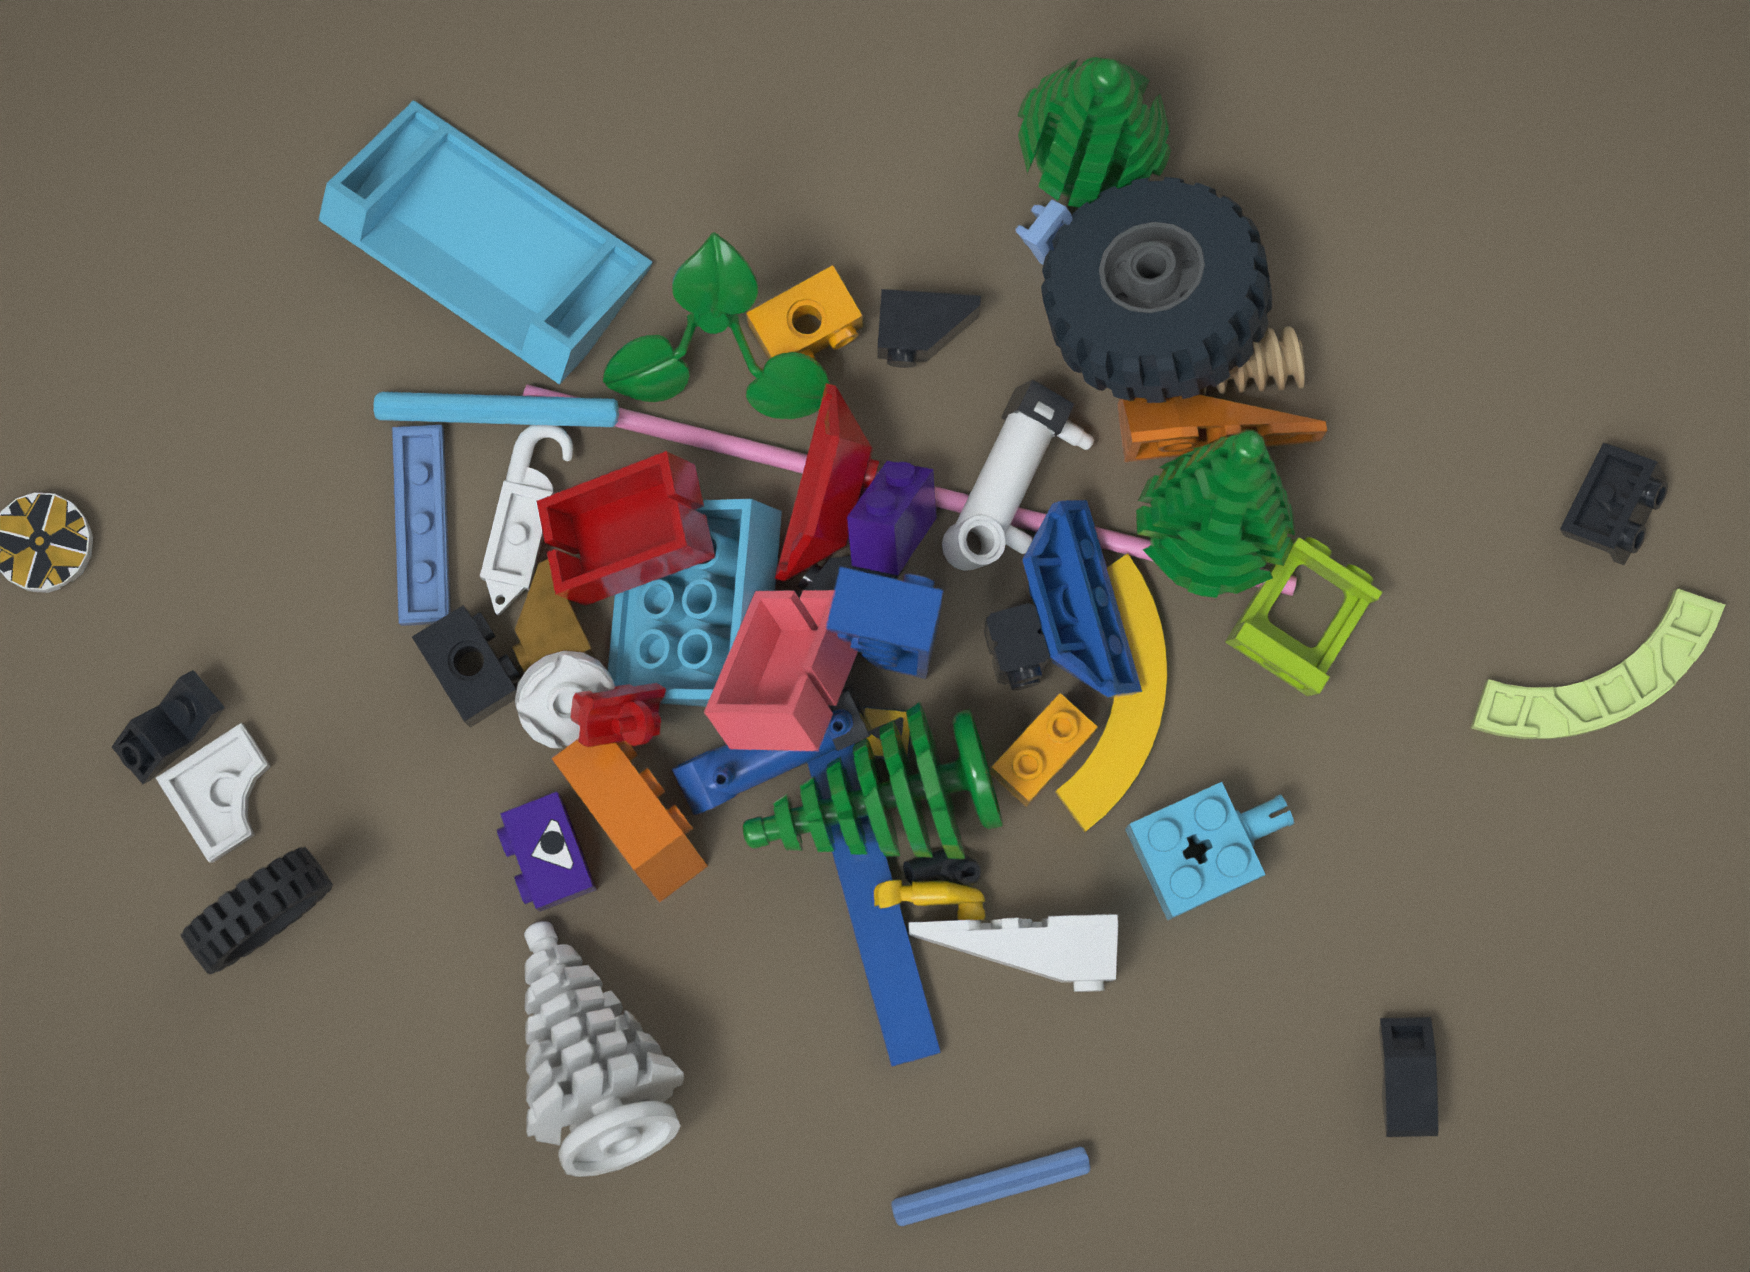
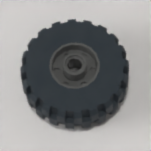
[1041,177,1272,403]

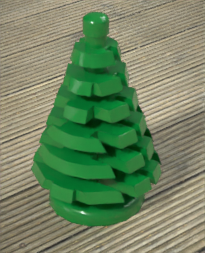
[1017,57,1171,208]
[1136,431,1295,598]
[742,702,1004,859]

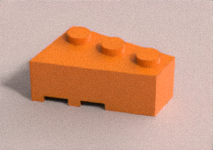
[551,738,708,903]

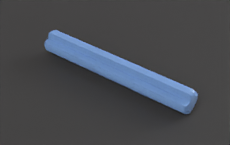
[891,1147,1090,1226]

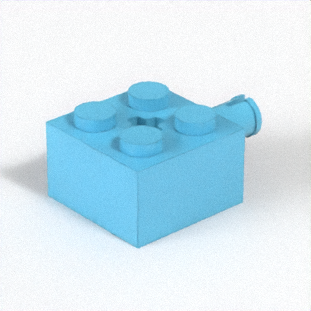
[1125,782,1294,921]

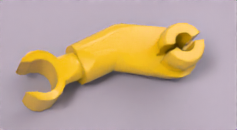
[874,880,986,920]

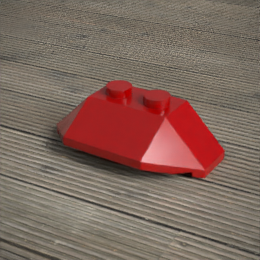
[775,383,880,581]

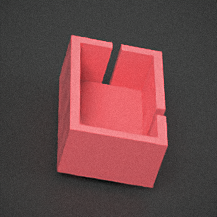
[704,590,858,751]

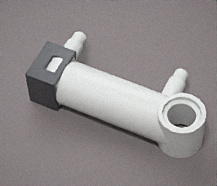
[942,379,1094,571]

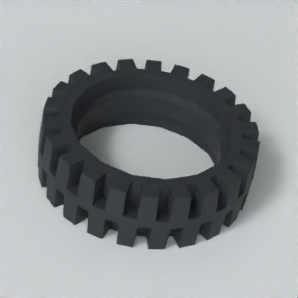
[180,847,333,975]

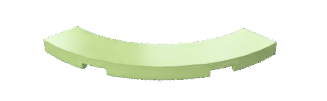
[1471,589,1725,739]

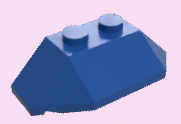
[1022,500,1142,697]

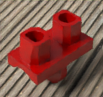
[570,683,666,748]

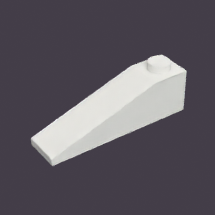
[909,915,1118,992]

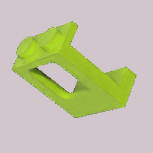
[1225,537,1383,696]

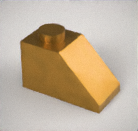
[512,559,595,672]

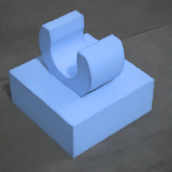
[1015,199,1073,265]

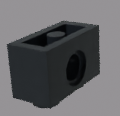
[412,605,521,727]

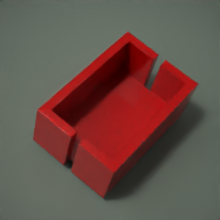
[536,451,715,606]

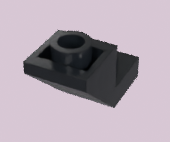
[111,670,225,785]
[1379,1017,1439,1137]

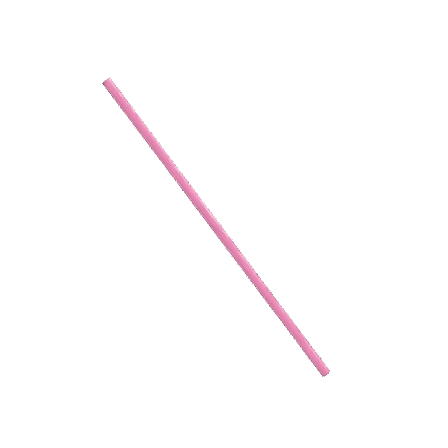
[523,385,1297,596]

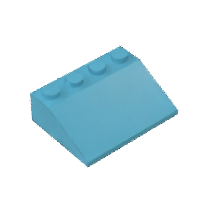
[608,499,782,707]

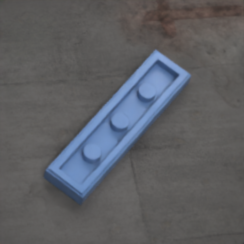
[392,425,451,626]

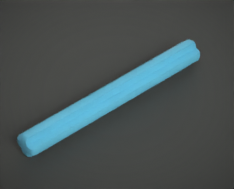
[373,392,619,427]

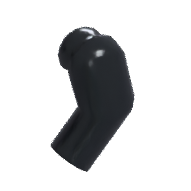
[903,848,981,887]

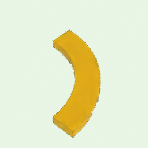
[1055,553,1167,832]

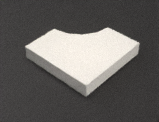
[156,723,271,863]

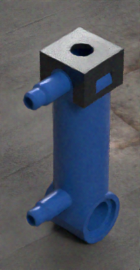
[672,685,873,815]

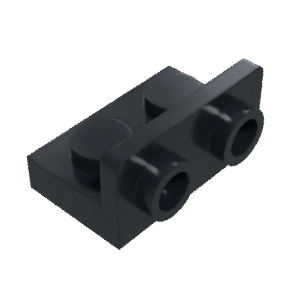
[1560,442,1668,565]

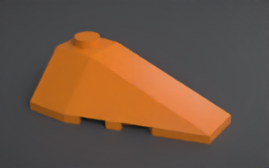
[1117,394,1327,462]

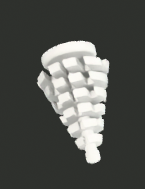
[524,921,684,1177]

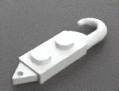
[480,425,573,616]

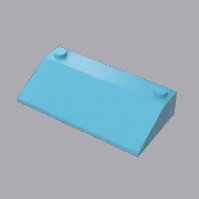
[319,100,652,385]

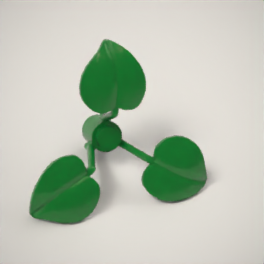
[603,232,830,419]

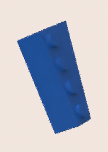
[826,567,943,679]

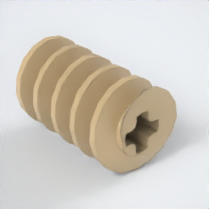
[1201,326,1305,395]

